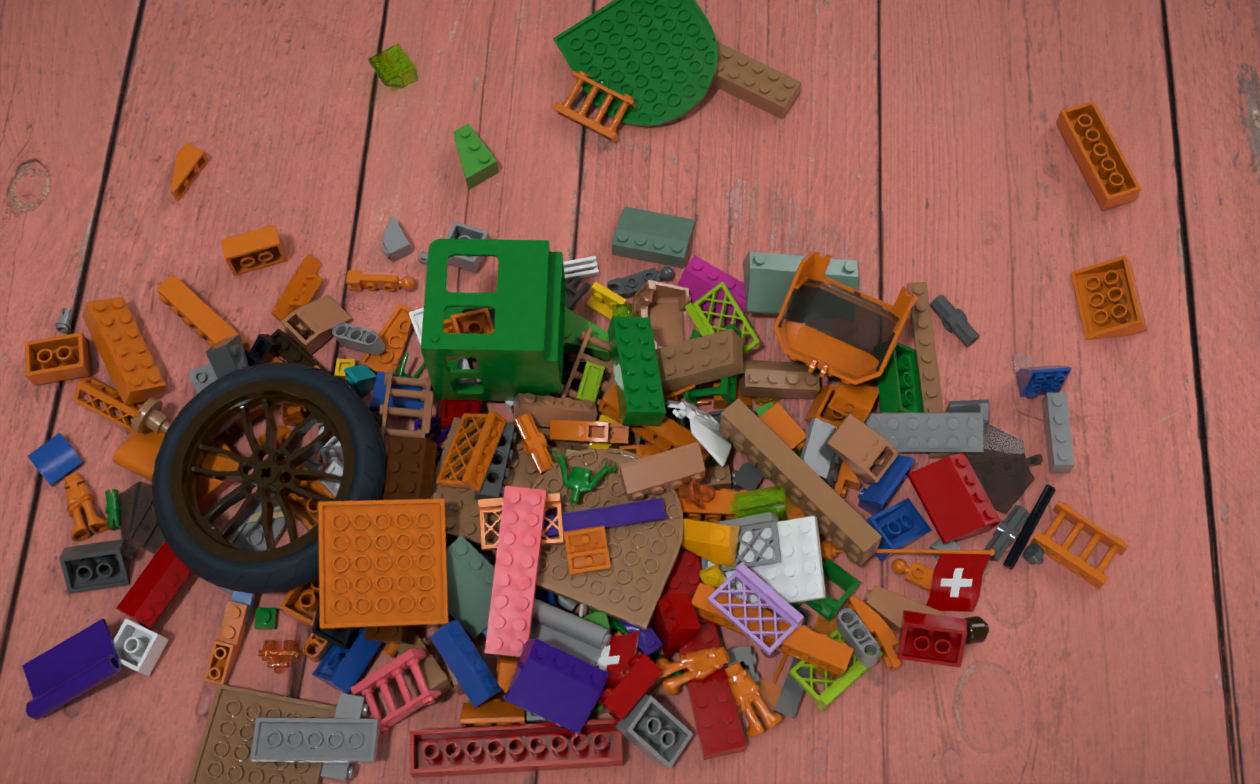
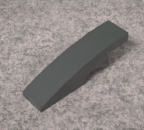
[774,657,809,719]

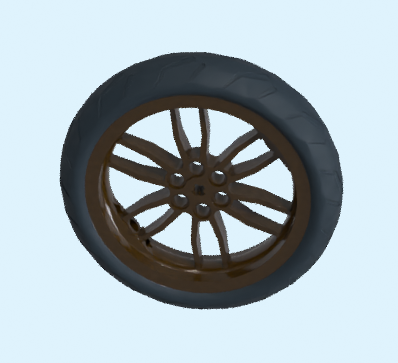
[152,362,386,594]

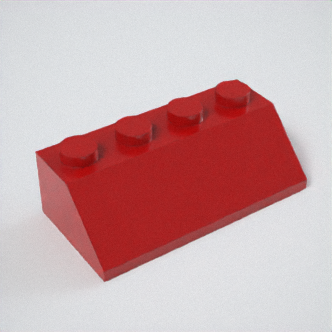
[116,542,192,630]

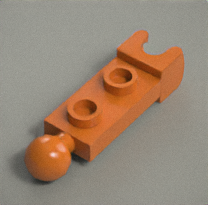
[346,270,415,292]
[891,559,934,592]

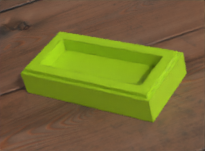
[576,361,605,402]

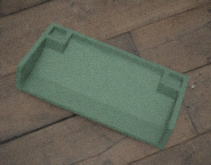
[743,251,858,321]

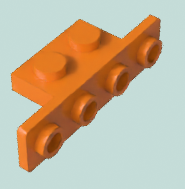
[271,254,323,322]

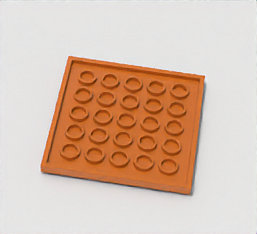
[318,499,448,629]

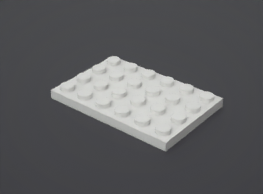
[708,516,826,604]

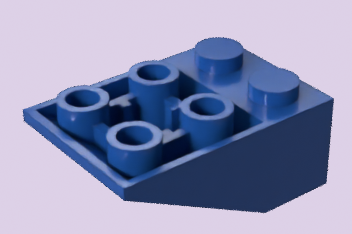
[1016,365,1071,398]

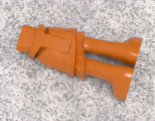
[64,473,109,541]
[656,646,730,696]
[724,661,783,738]

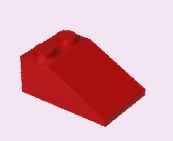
[653,592,701,658]

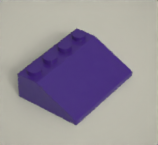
[504,638,609,734]

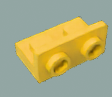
[586,282,627,320]

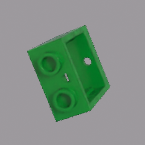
[804,558,860,622]

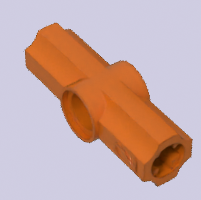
[514,413,554,474]

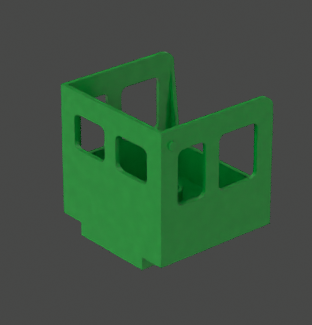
[421,239,566,401]

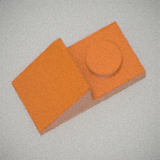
[834,461,861,498]

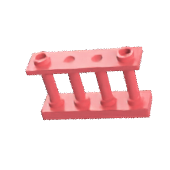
[350,648,441,735]

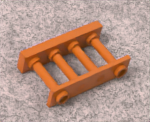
[553,71,637,143]
[1030,501,1129,589]

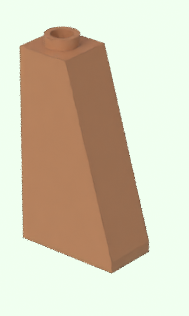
[863,585,943,635]

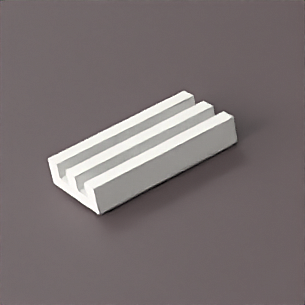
[563,256,599,281]

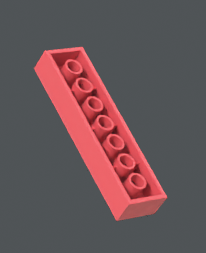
[485,486,548,657]

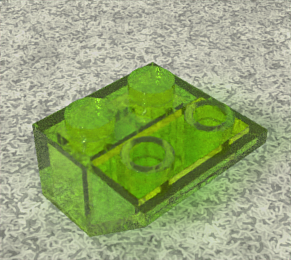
[368,43,418,88]

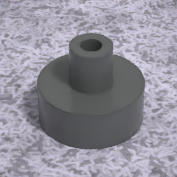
[1022,543,1044,564]

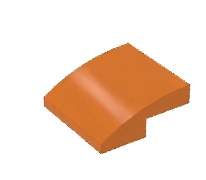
[563,525,611,575]

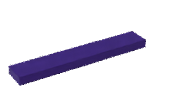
[543,498,666,538]

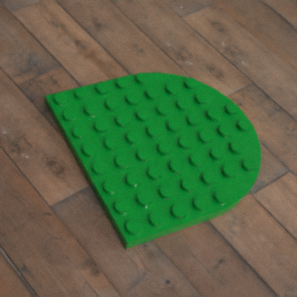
[553,0,718,127]

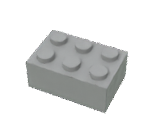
[615,694,693,769]

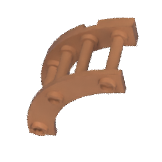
[379,368,434,459]

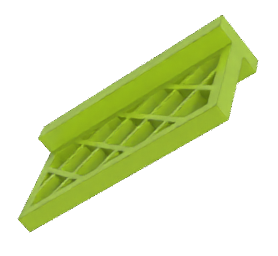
[685,281,762,356]
[789,620,883,712]

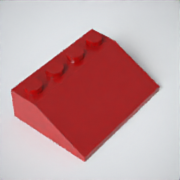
[907,452,1001,545]

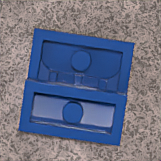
[28,433,84,486]

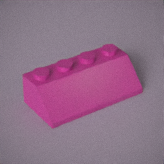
[677,255,749,328]

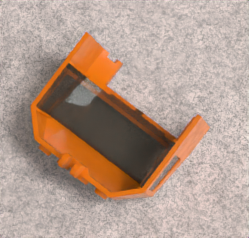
[773,251,918,385]

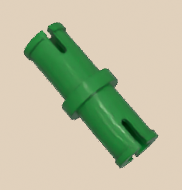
[105,489,122,531]

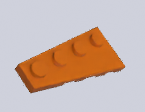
[360,304,414,375]

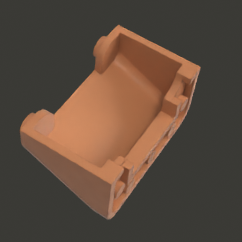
[632,280,691,349]

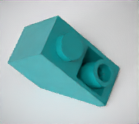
[344,364,377,398]

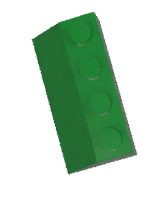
[874,340,923,412]

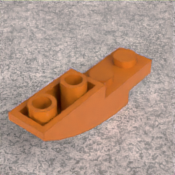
[550,420,629,443]
[846,596,901,672]
[204,600,250,685]

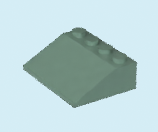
[612,206,695,269]
[446,535,495,638]

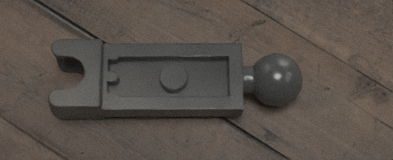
[607,266,674,299]

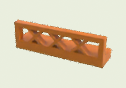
[73,377,143,432]

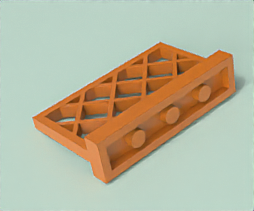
[436,410,507,491]
[478,493,564,550]

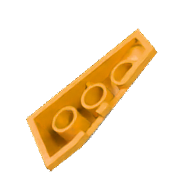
[681,518,740,567]

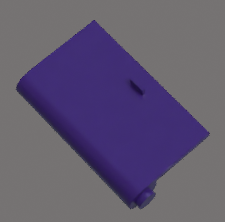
[22,618,122,720]

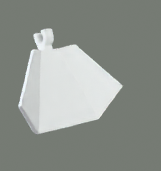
[664,400,732,466]

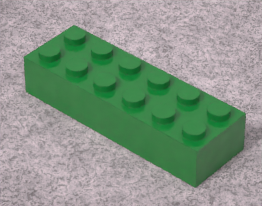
[608,316,666,426]

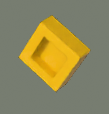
[334,359,357,379]
[699,564,727,588]

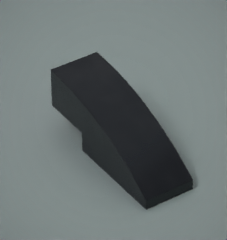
[245,334,281,367]

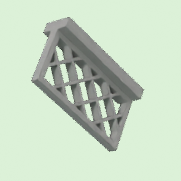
[701,512,781,572]

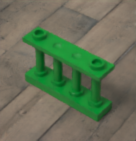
[684,324,742,405]

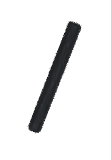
[1003,485,1056,570]

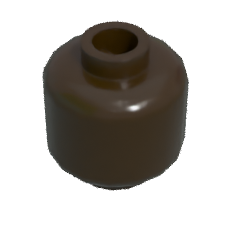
[963,616,989,645]

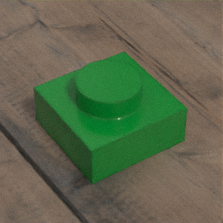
[254,608,278,630]

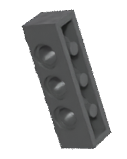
[474,422,517,500]

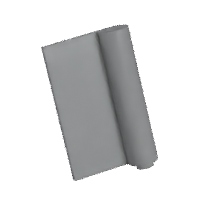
[530,598,612,666]

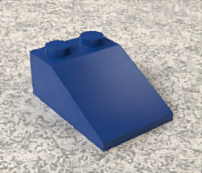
[866,498,931,562]

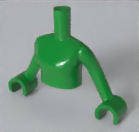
[553,449,616,504]

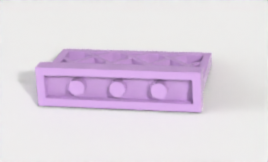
[707,563,804,656]

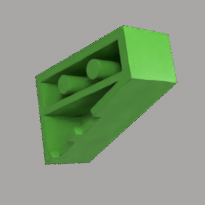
[453,123,499,190]
[563,307,611,362]

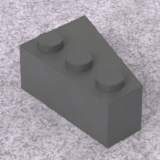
[206,334,249,379]

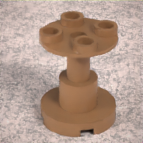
[131,397,171,434]

